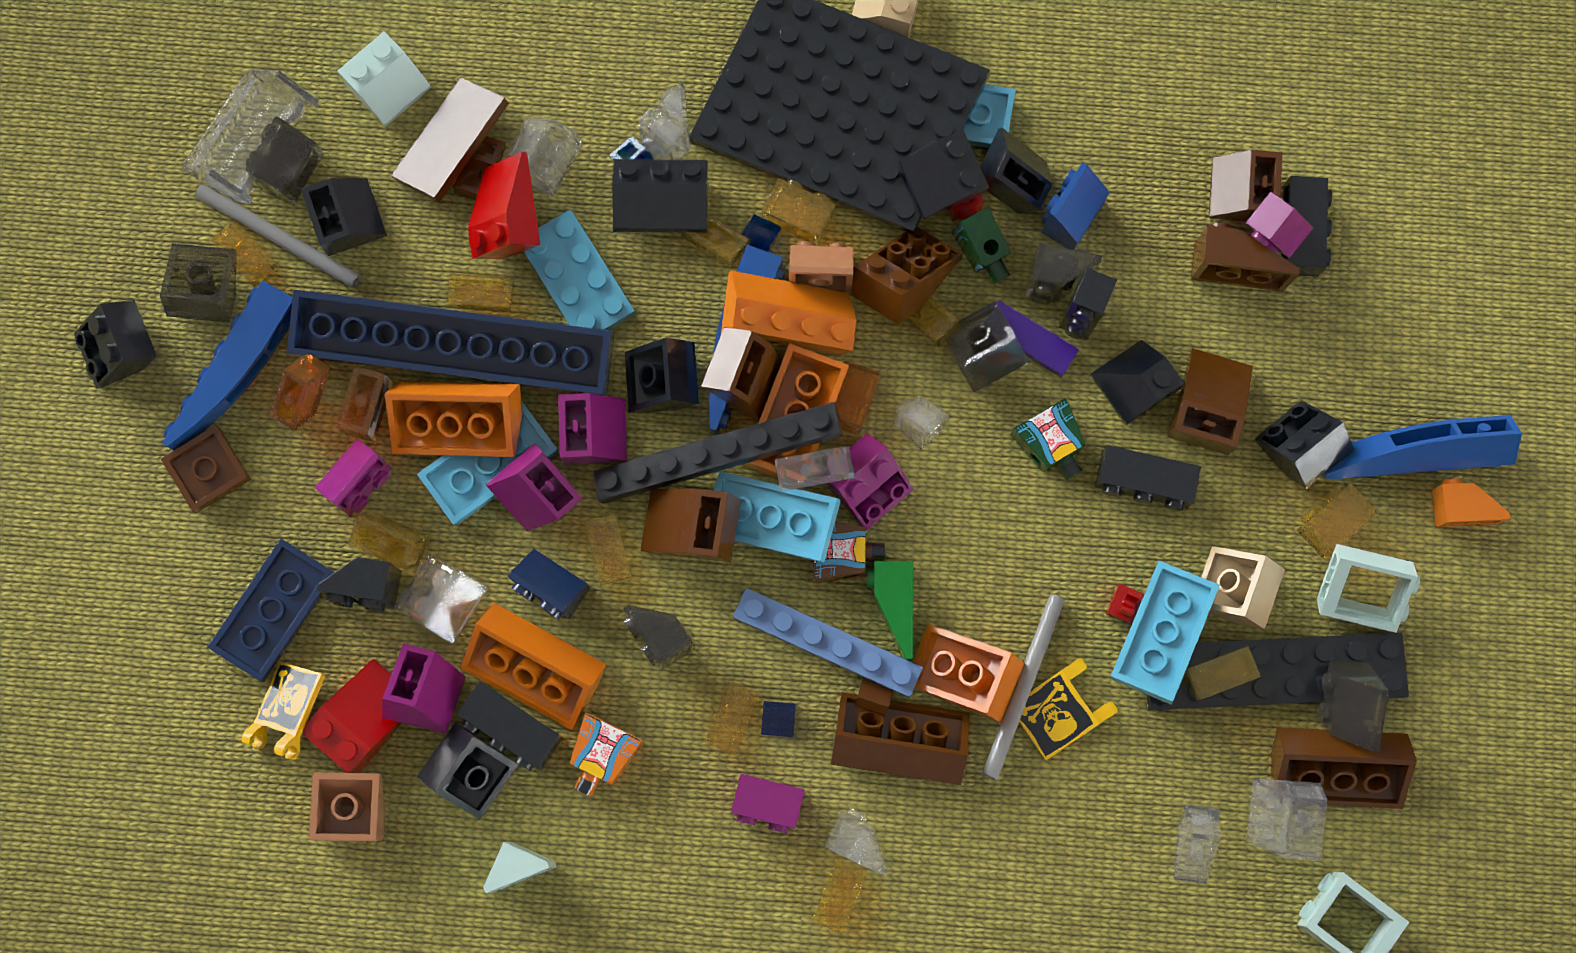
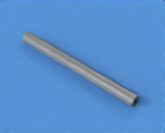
[195,184,361,288]
[982,594,1065,780]

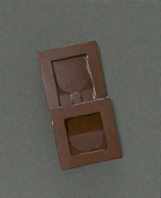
[453,136,506,200]

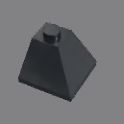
[1090,340,1184,425]

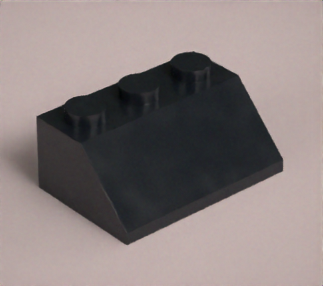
[612,159,709,233]

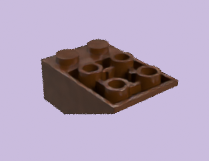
[851,227,963,325]
[701,327,782,423]
[1167,348,1253,455]
[640,489,741,563]

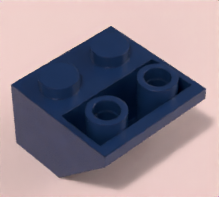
[508,549,591,620]

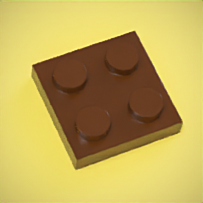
[161,425,251,513]

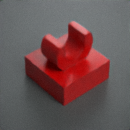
[1106,583,1145,625]

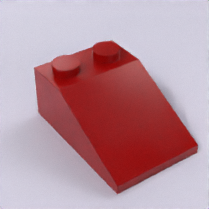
[468,152,541,259]
[302,659,402,773]

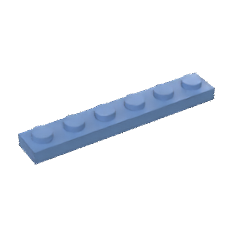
[733,588,923,698]

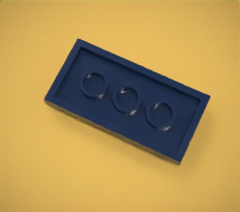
[207,538,335,683]

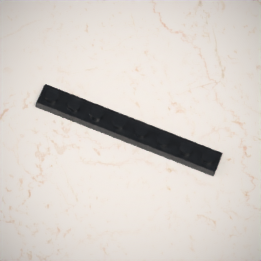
[594,402,843,504]

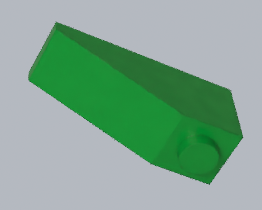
[867,561,913,662]

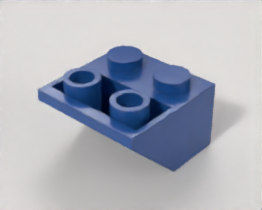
[1041,162,1110,252]

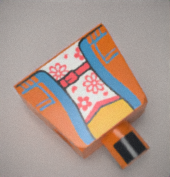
[570,713,644,797]

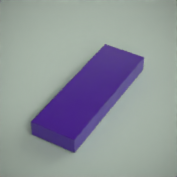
[982,300,1079,377]

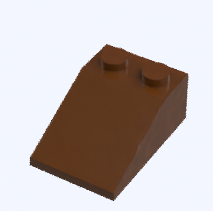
[1190,223,1300,292]

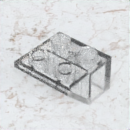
[638,82,691,160]
[503,117,581,197]
[395,554,487,644]
[1247,778,1327,861]

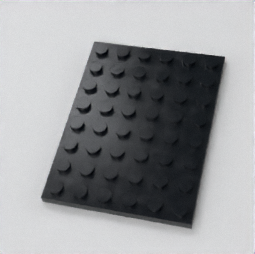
[689,0,990,235]

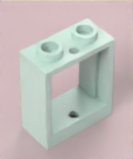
[1316,544,1420,633]
[1297,872,1409,953]

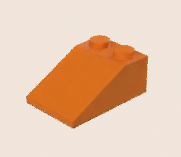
[912,624,1025,723]

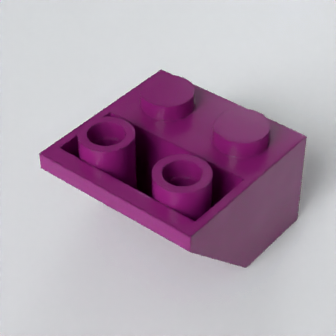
[558,393,627,465]
[820,433,914,531]
[315,439,392,517]
[486,443,583,531]
[382,643,466,734]

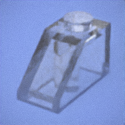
[894,396,949,450]
[775,446,855,492]
[1173,804,1221,884]
[824,808,888,876]

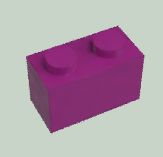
[1246,192,1313,258]
[731,774,805,834]

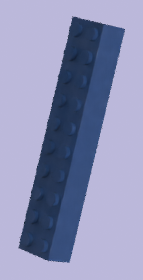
[287,290,615,395]

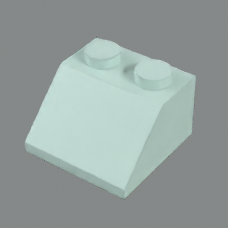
[338,31,431,127]

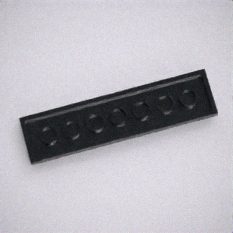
[1147,633,1409,711]

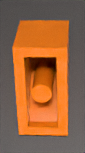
[1432,478,1511,527]

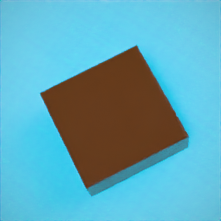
[855,677,893,715]

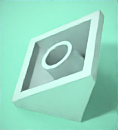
[483,842,557,893]

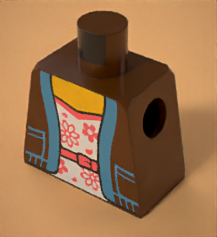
[813,521,885,583]

